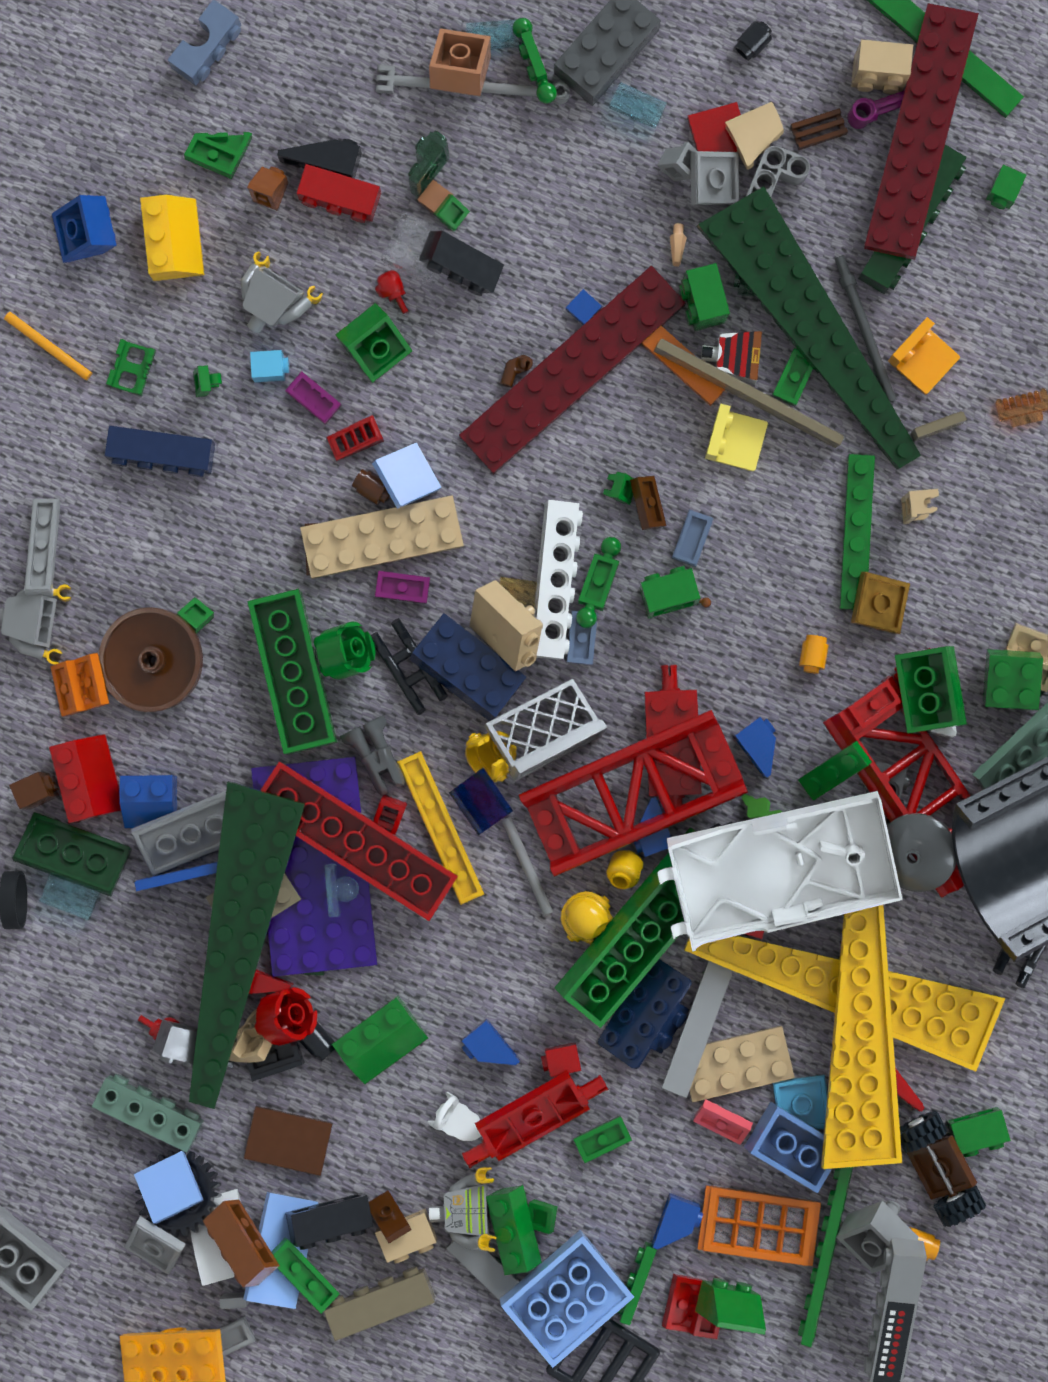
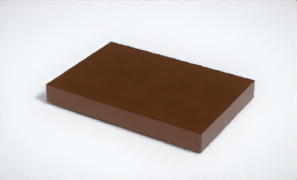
[244,1106,333,1176]

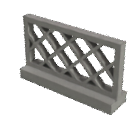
[484,679,607,782]

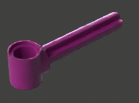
[847,90,905,129]

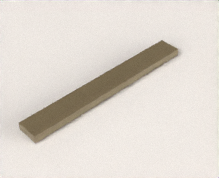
[654,339,844,448]

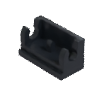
[247,1041,305,1082]

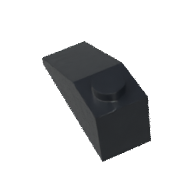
[277,139,362,178]

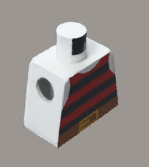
[701,331,762,385]

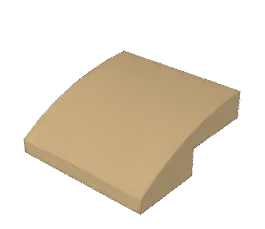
[1005,622,1048,692]

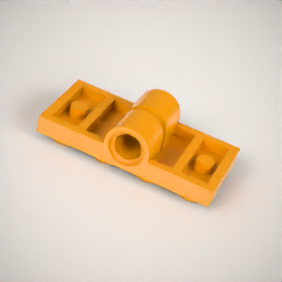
[120,1327,226,1382]

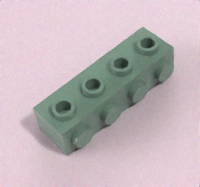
[92,1074,204,1153]

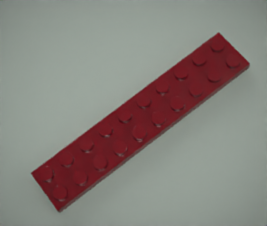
[864,3,979,260]
[459,265,686,475]

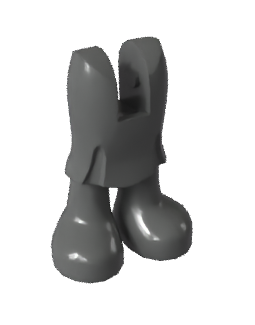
[340,715,405,796]

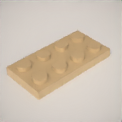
[689,1026,795,1102]

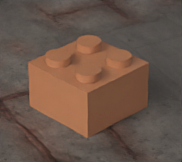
[429,28,491,96]

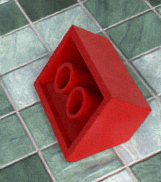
[49,734,121,823]

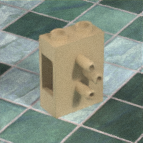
[469,580,543,672]

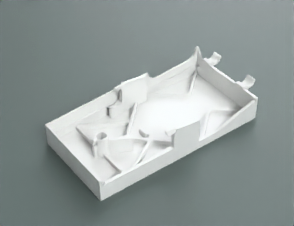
[658,791,903,951]

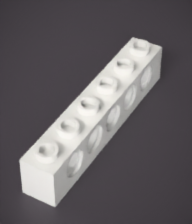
[533,500,583,660]

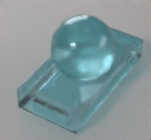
[324,863,359,917]

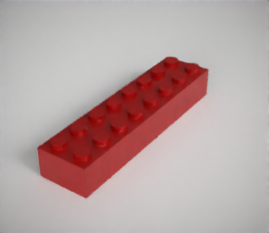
[261,762,458,921]

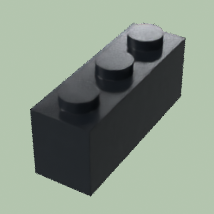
[419,231,504,296]
[285,1193,374,1250]

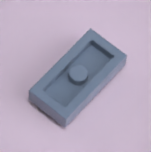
[566,610,598,665]

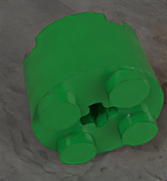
[314,621,375,680]

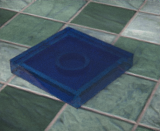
[449,768,513,836]

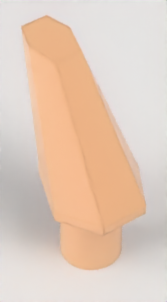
[670,223,687,267]

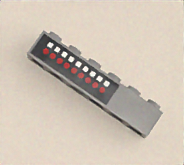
[864,1238,927,1382]

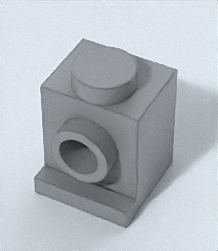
[657,142,697,181]

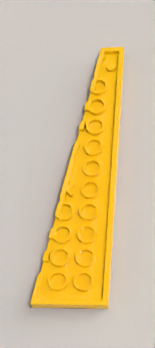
[821,905,902,1169]

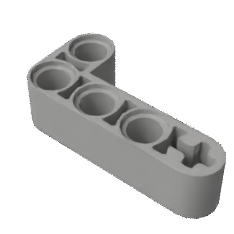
[747,146,810,197]

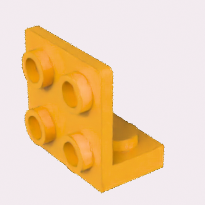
[888,317,960,395]

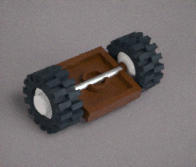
[900,1111,986,1227]

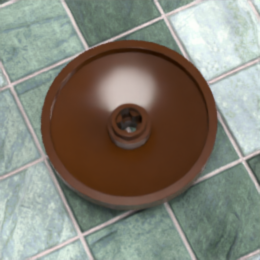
[98,607,203,712]

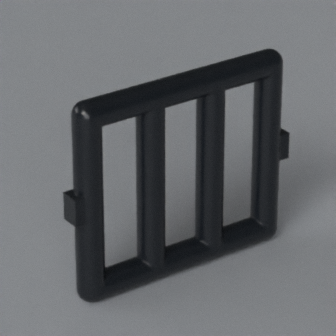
[546,1319,660,1382]

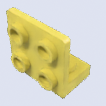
[705,404,768,472]

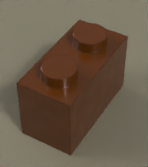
[9,772,60,809]

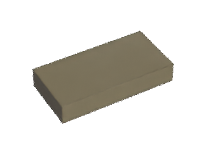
[911,411,967,442]

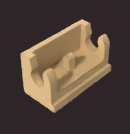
[901,489,939,524]

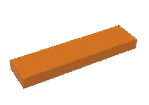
[642,326,725,406]

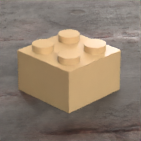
[851,39,913,94]

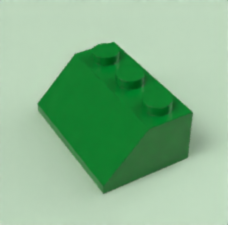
[895,646,967,733]
[332,995,428,1085]

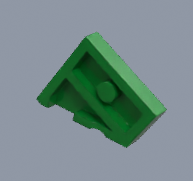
[184,132,252,179]

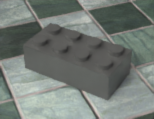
[554,0,661,106]

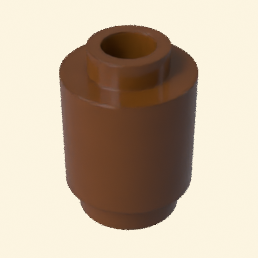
[352,469,390,505]

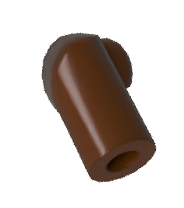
[500,355,533,388]

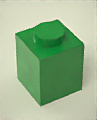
[986,164,1027,209]

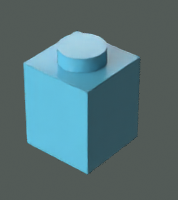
[250,350,290,382]

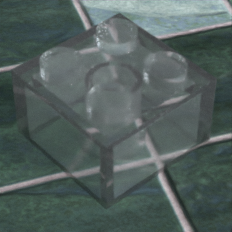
[382,212,451,286]

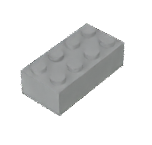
[0,1205,71,1311]

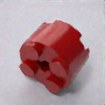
[254,987,317,1046]

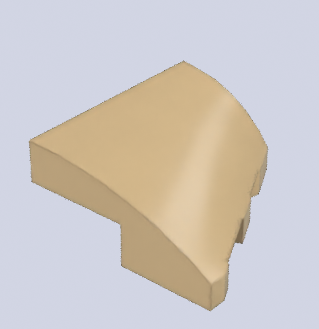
[725,102,784,170]
[229,1009,272,1063]

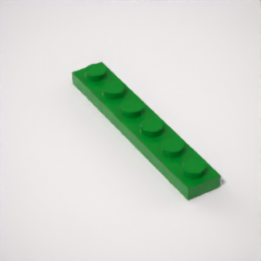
[839,454,875,610]

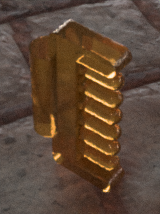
[995,388,1048,428]

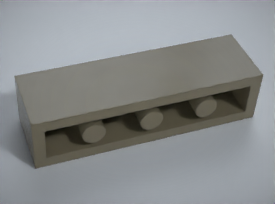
[324,1266,436,1341]

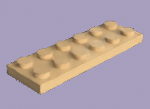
[300,495,464,579]

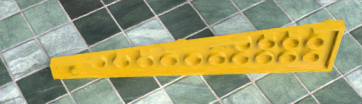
[684,936,1005,1072]

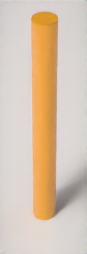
[4,312,92,381]

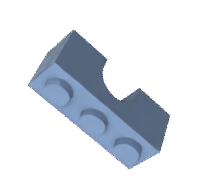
[168,0,241,86]

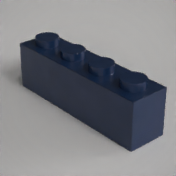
[105,426,215,477]

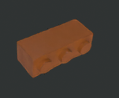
[203,1200,280,1288]

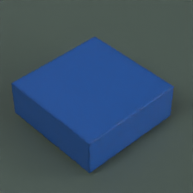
[566,289,602,325]

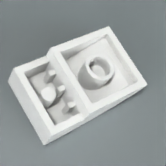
[190,1189,241,1286]

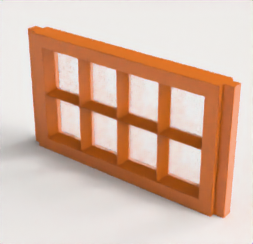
[697,1185,821,1266]

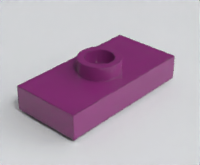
[285,371,342,425]

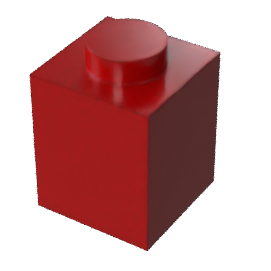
[541,1042,582,1077]

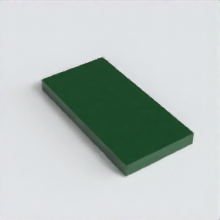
[12,812,132,897]

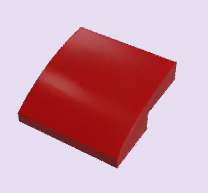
[662,1274,720,1339]

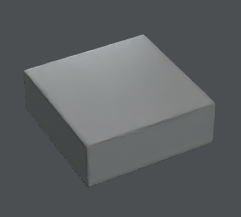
[220,1292,250,1309]

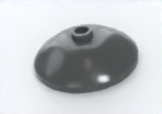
[887,813,956,892]

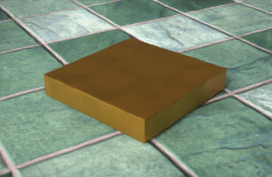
[851,572,910,634]

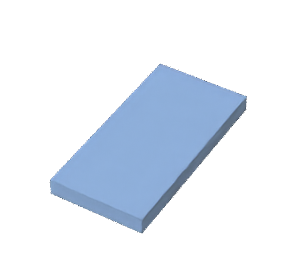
[243,1192,318,1309]

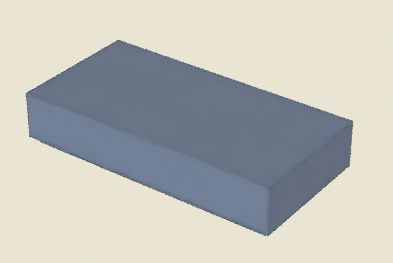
[671,509,714,567]

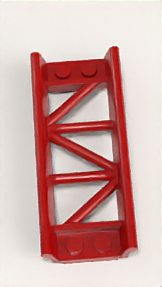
[823,675,971,898]
[519,710,748,877]

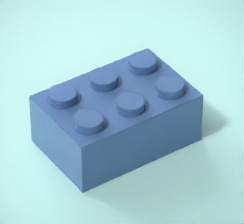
[744,1101,832,1193]

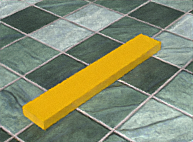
[397,751,484,905]

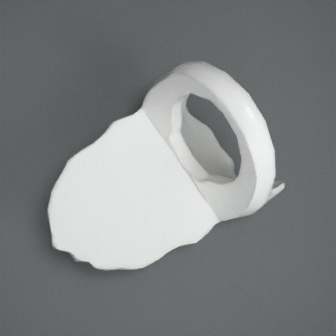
[427,1092,481,1141]

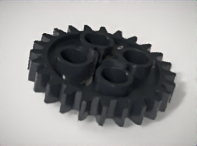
[135,1149,222,1238]

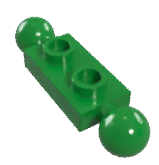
[512,18,557,104]
[576,537,621,628]

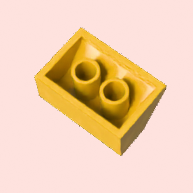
[140,195,205,281]

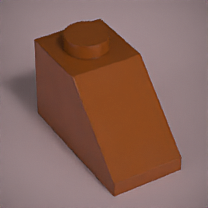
[247,167,289,211]

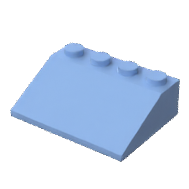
[500,1230,634,1368]

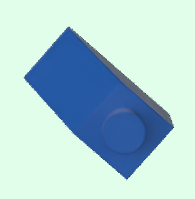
[733,717,776,778]
[633,797,671,857]
[461,1019,520,1065]
[652,1193,703,1249]

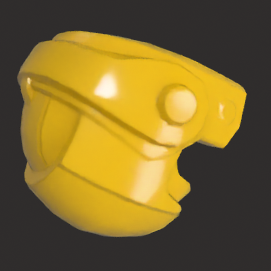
[465,731,517,783]
[560,891,613,945]

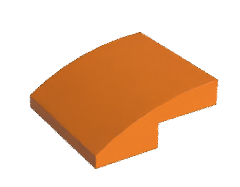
[50,653,109,717]

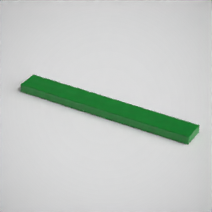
[867,0,1024,118]

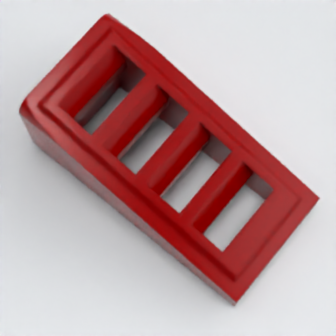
[326,415,384,461]
[373,795,407,835]
[895,1068,925,1112]

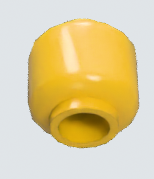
[606,850,643,889]

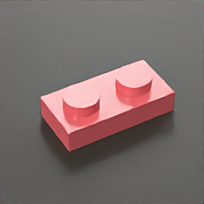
[693,1099,753,1145]

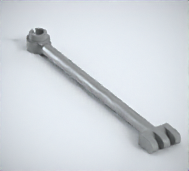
[375,65,570,105]

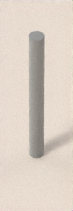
[501,816,553,916]

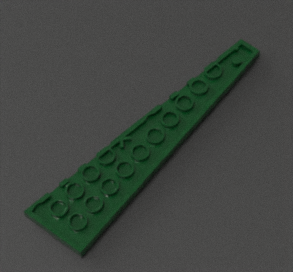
[696,186,921,469]
[189,781,305,1109]

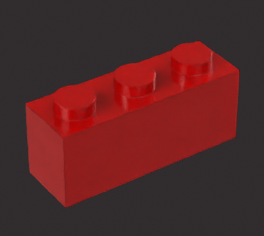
[297,164,381,223]

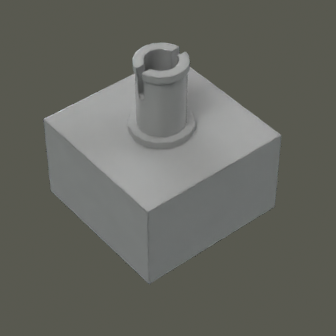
[836,1200,919,1273]

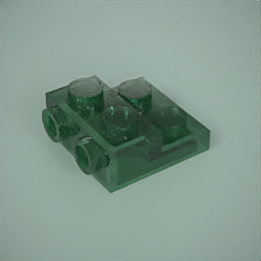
[408,130,450,198]

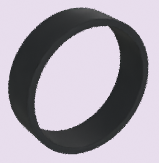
[0,871,27,929]

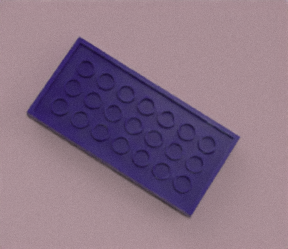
[251,757,378,977]

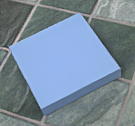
[372,443,441,509]
[134,1151,204,1224]

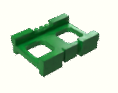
[106,339,156,396]

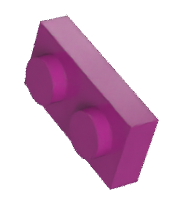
[375,571,430,604]

